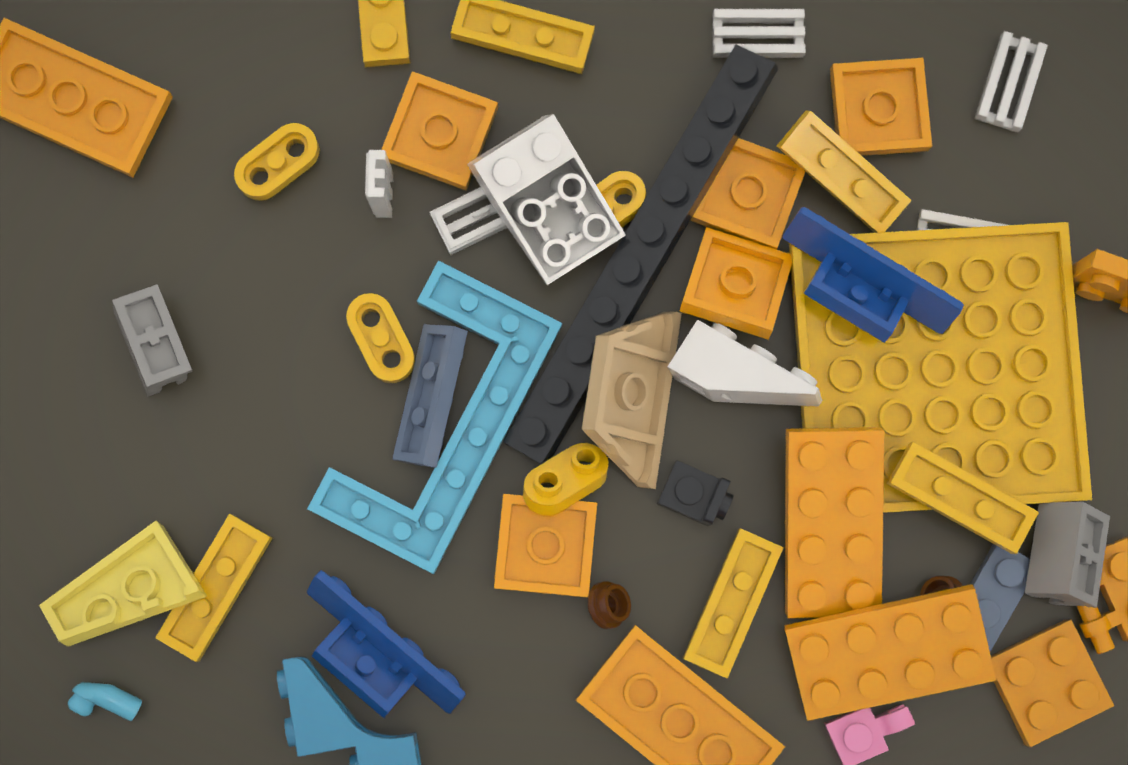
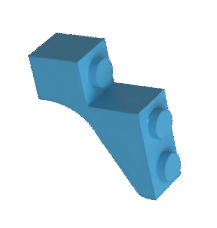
[277,657,422,765]

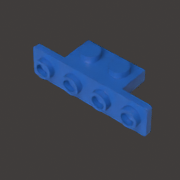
[783,207,964,343]
[307,570,466,718]

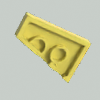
[39,520,207,647]

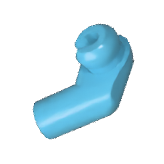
[68,682,142,721]

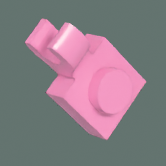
[824,704,915,765]

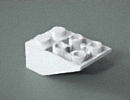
[467,114,626,285]

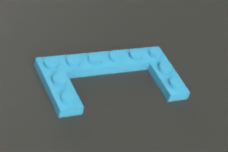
[307,261,562,574]

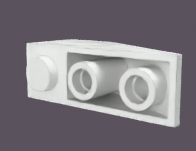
[667,320,823,406]

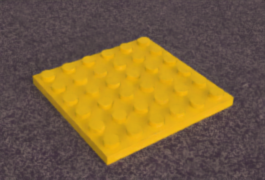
[789,222,1092,513]

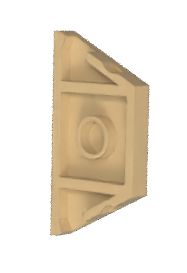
[582,312,682,489]

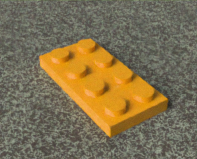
[0,18,173,178]
[785,427,884,618]
[785,584,997,721]
[576,625,785,765]

